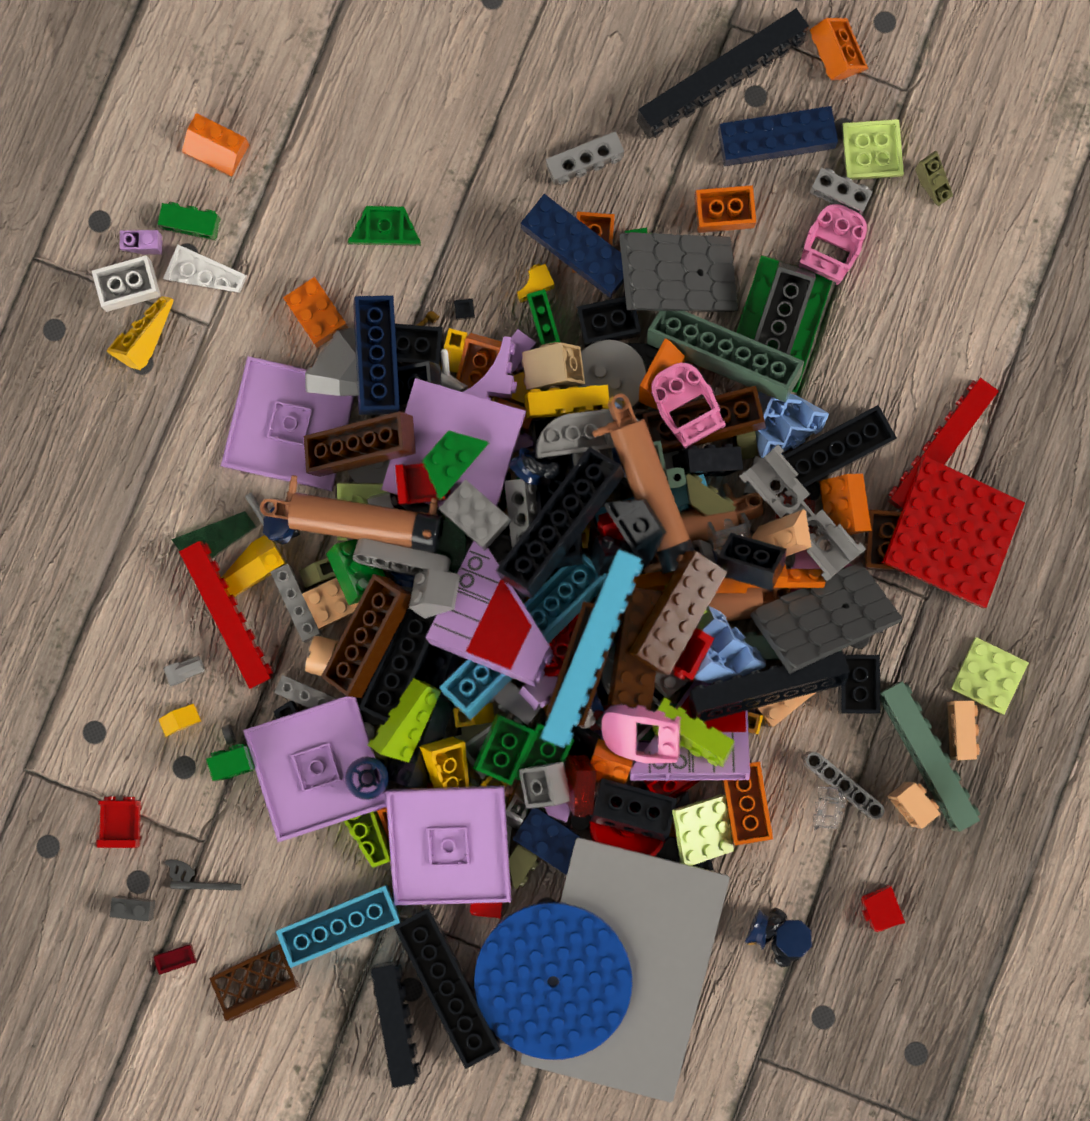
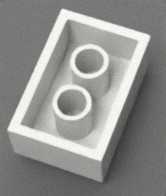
[92,255,161,312]

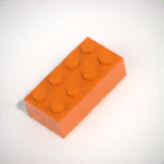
[722,761,773,846]

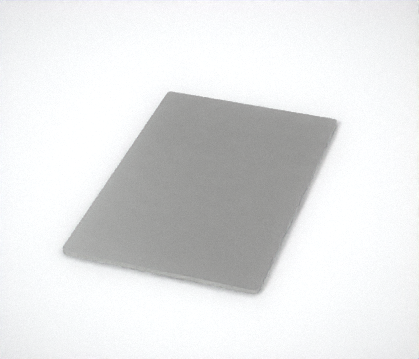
[521,838,730,1102]

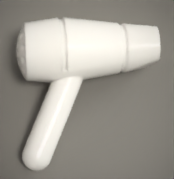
[440,349,468,392]

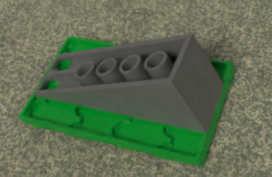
[736,255,832,393]

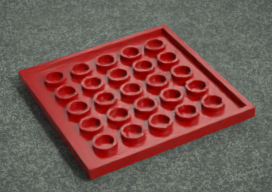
[882,456,1025,609]

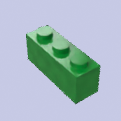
[157,202,221,241]
[527,289,560,346]

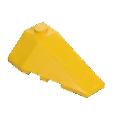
[106,296,174,370]
[221,535,287,597]

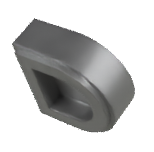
[222,724,237,745]

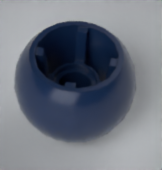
[345,756,389,800]

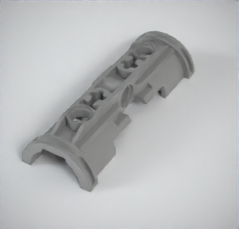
[739,444,866,581]

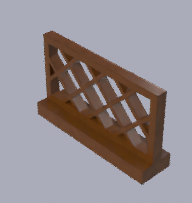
[209,944,301,1022]

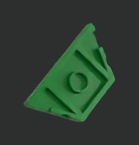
[348,206,421,246]
[422,430,489,500]

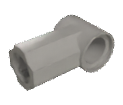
[163,656,205,686]

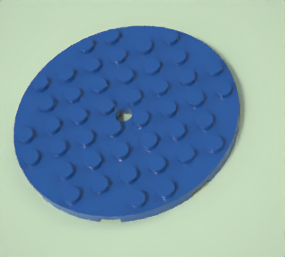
[474,902,632,1060]

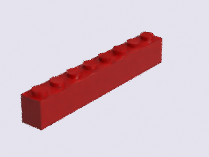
[888,377,999,512]
[179,541,273,689]

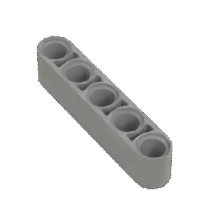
[353,538,451,576]
[803,752,885,819]

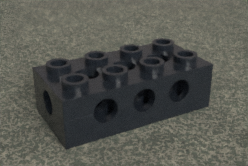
[589,778,677,841]

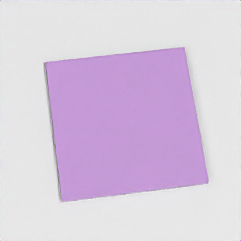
[221,356,355,491]
[381,378,526,508]
[243,696,387,842]
[386,786,511,905]

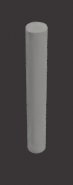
[245,493,278,545]

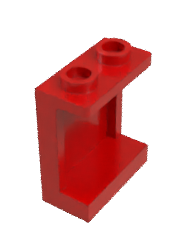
[395,463,451,505]
[670,628,714,680]
[96,796,141,848]

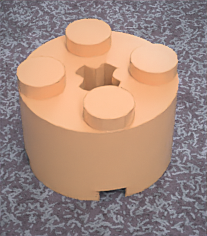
[305,636,339,676]

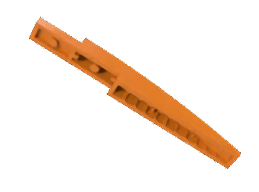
[632,565,825,593]

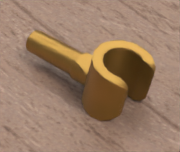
[417,311,439,326]

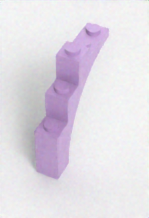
[463,336,517,401]

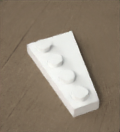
[163,244,247,293]

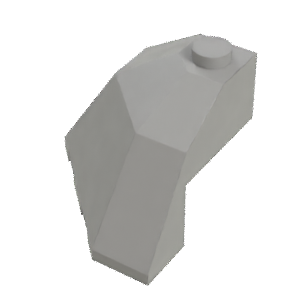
[305,328,358,396]

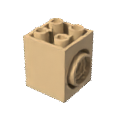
[522,342,585,391]

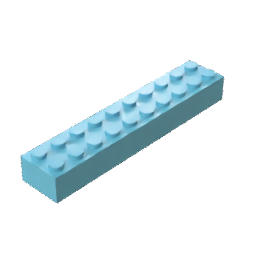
[541,550,643,748]
[439,554,607,720]

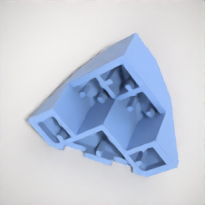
[755,392,829,458]
[694,606,766,683]

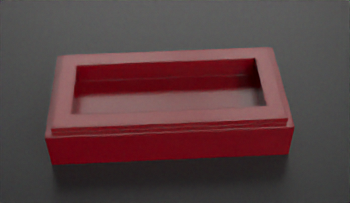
[153,943,197,975]

